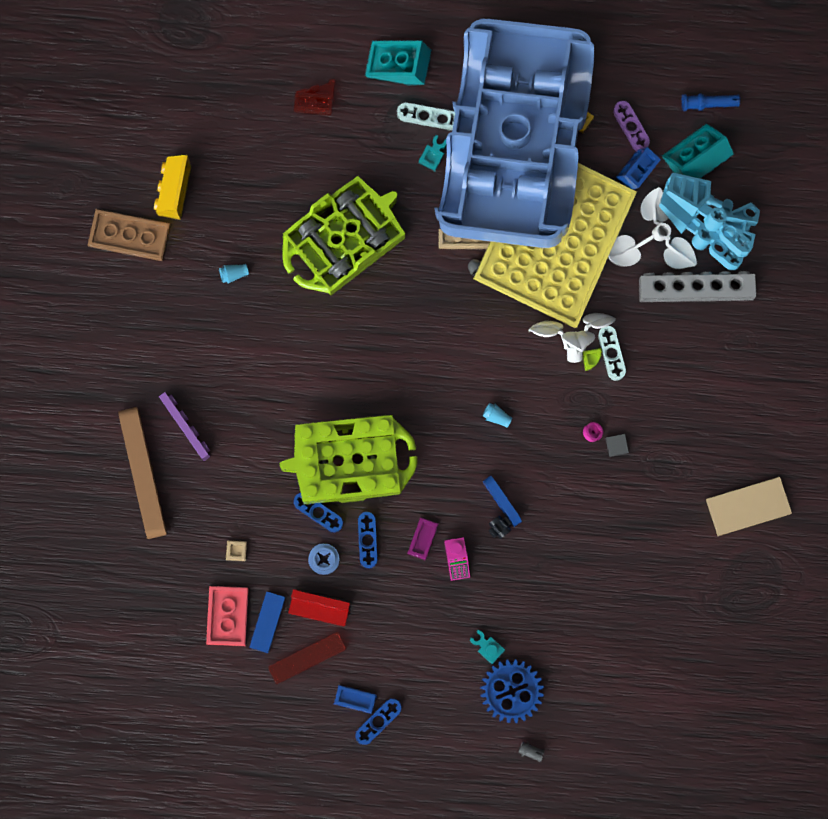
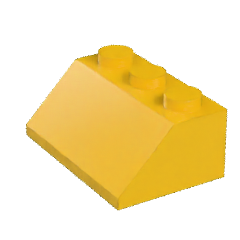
[154,155,191,220]

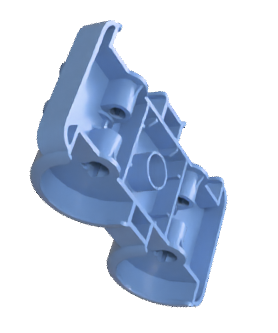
[435,19,594,248]

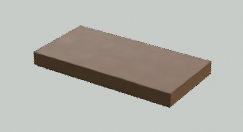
[88,209,170,261]

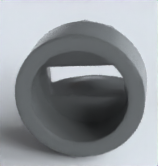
[468,259,481,276]

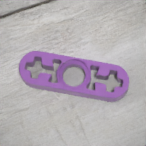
[613,101,650,151]

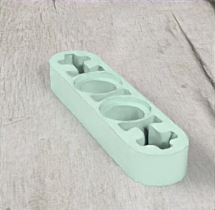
[397,103,455,130]

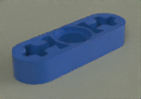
[483,476,522,527]
[294,493,343,533]
[358,512,377,569]
[356,699,401,745]

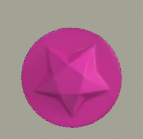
[583,422,603,442]

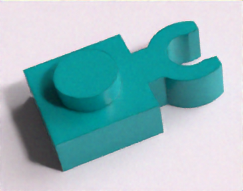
[419,135,447,171]
[470,630,505,664]

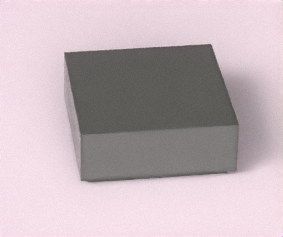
[605,434,629,457]

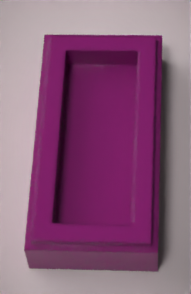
[407,517,438,560]

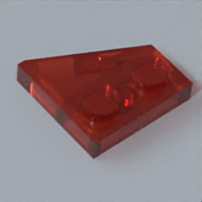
[294,80,335,116]

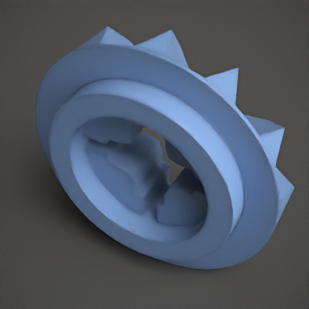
[308,544,339,575]

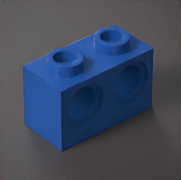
[616,147,661,189]

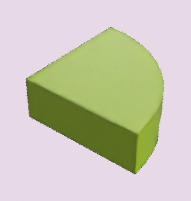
[582,348,602,371]

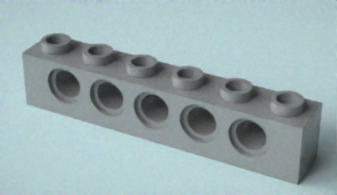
[639,271,756,302]

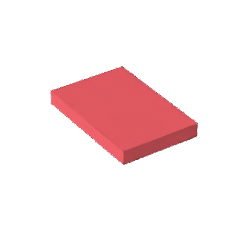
[206,586,249,646]

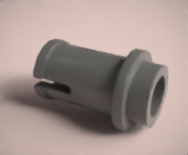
[518,742,545,762]

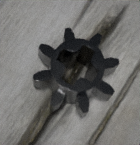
[489,515,512,539]

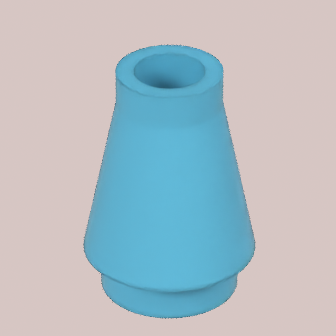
[219,264,249,284]
[482,403,512,428]

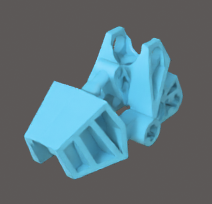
[659,173,760,270]

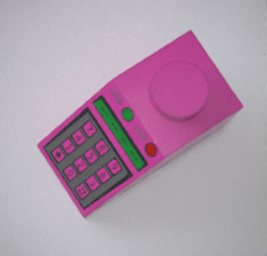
[444,537,470,581]

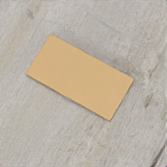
[706,477,792,536]

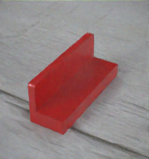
[289,590,350,627]

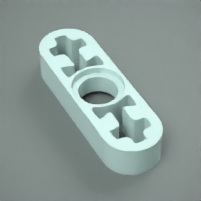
[598,326,626,381]

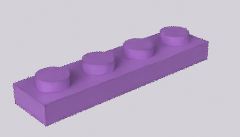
[159,392,210,461]

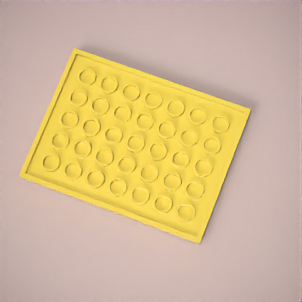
[473,163,637,328]

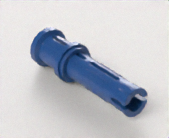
[682,94,740,111]

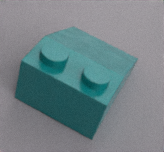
[365,41,431,85]

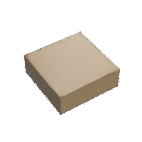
[226,540,247,561]

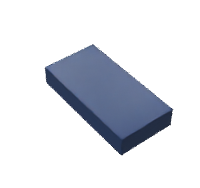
[334,685,376,714]

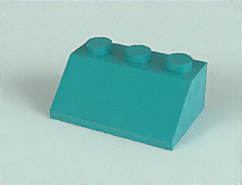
[662,124,734,179]

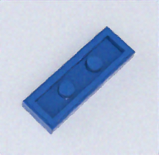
[249,592,285,653]

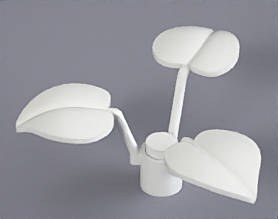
[608,187,697,269]
[529,313,616,363]

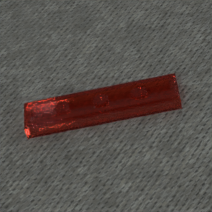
[268,632,346,685]

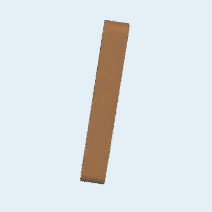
[118,407,167,539]

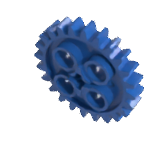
[480,660,544,723]

